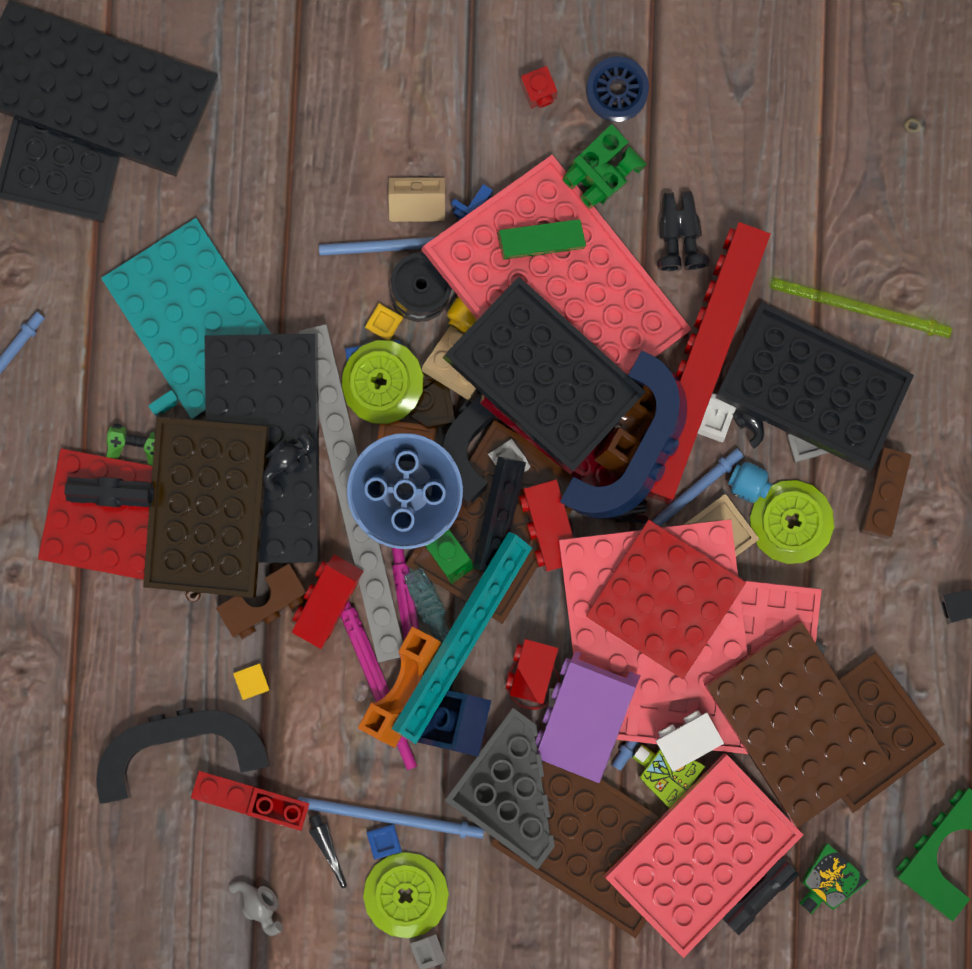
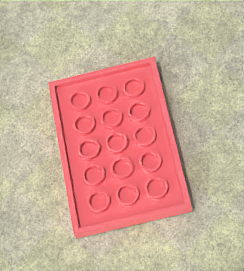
[603,754,803,958]

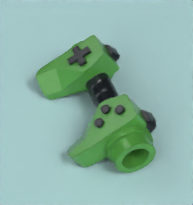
[106,424,155,466]

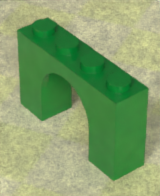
[895,788,972,922]

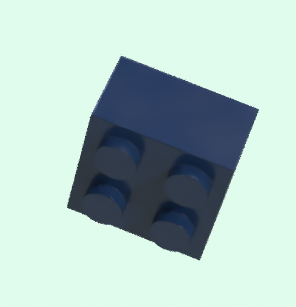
[417,690,491,757]

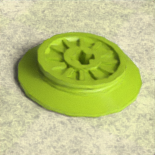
[342,340,424,424]
[750,480,834,564]
[363,852,449,939]

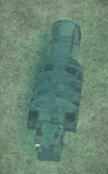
[404,568,450,643]

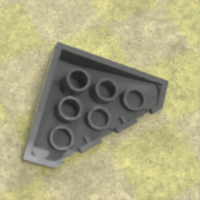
[445,708,555,870]

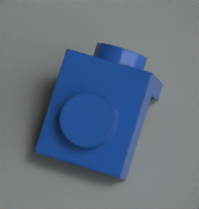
[451,184,493,220]

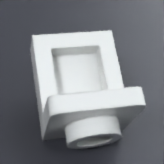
[698,393,736,443]

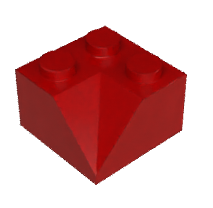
[505,639,558,705]

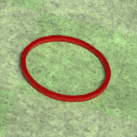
[506,662,560,710]

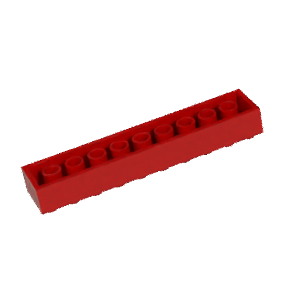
[647,222,771,504]

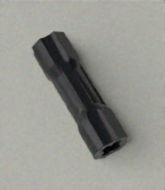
[722,857,800,935]

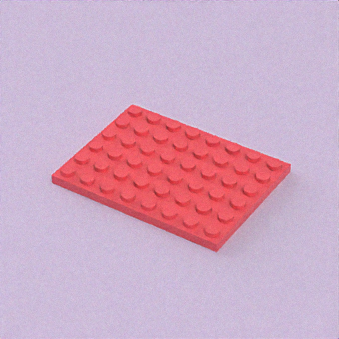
[421,155,692,375]

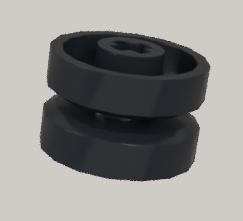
[389,253,452,322]

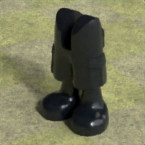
[657,191,710,272]

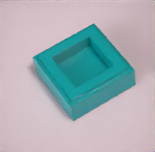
[148,390,179,417]

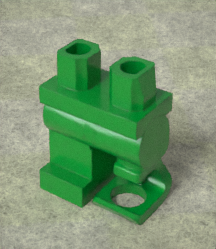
[562,124,647,209]

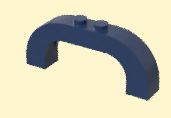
[560,350,687,518]

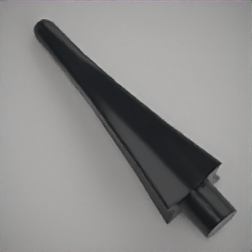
[308,814,347,888]

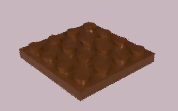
[839,653,945,813]

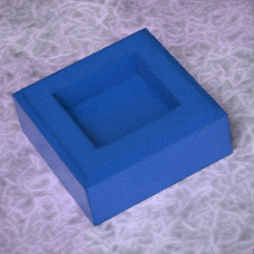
[366,824,402,860]

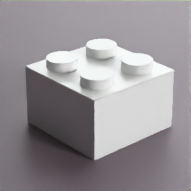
[655,710,724,772]

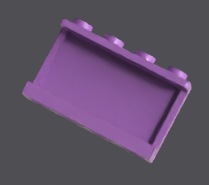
[536,651,641,783]

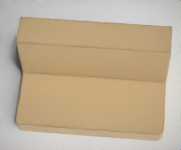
[389,178,445,222]

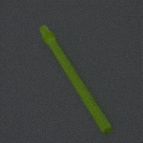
[770,278,953,338]

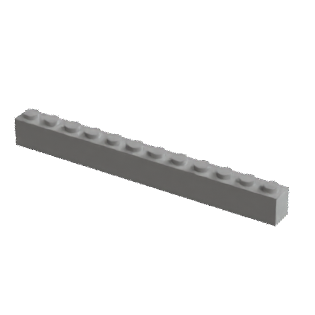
[299,324,403,664]

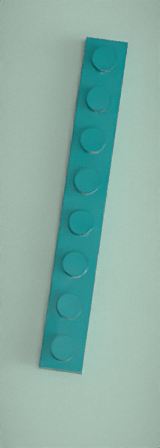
[392,532,532,744]

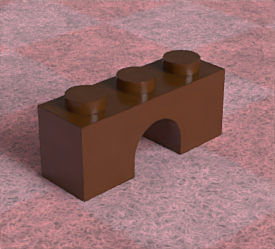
[594,385,657,476]
[860,448,912,539]
[216,564,307,640]

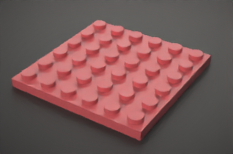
[559,519,748,705]

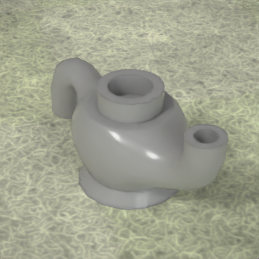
[229,881,283,936]

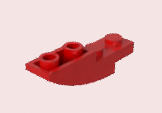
[190,770,310,831]

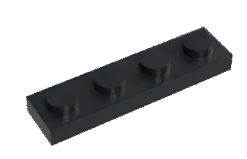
[473,457,526,571]

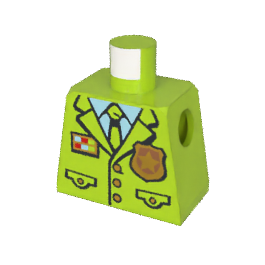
[632,744,705,809]

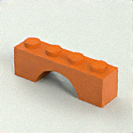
[358,627,442,748]

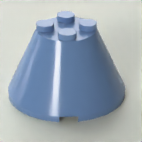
[347,433,463,549]

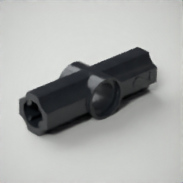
[64,477,155,507]

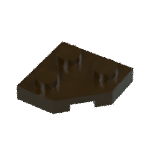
[408,372,455,429]

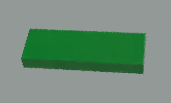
[497,219,586,260]

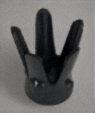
[615,496,648,524]

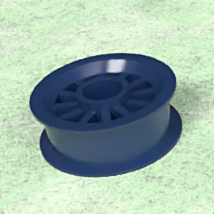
[586,56,649,122]

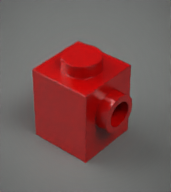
[520,66,558,109]

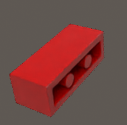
[518,480,573,572]
[291,554,364,649]

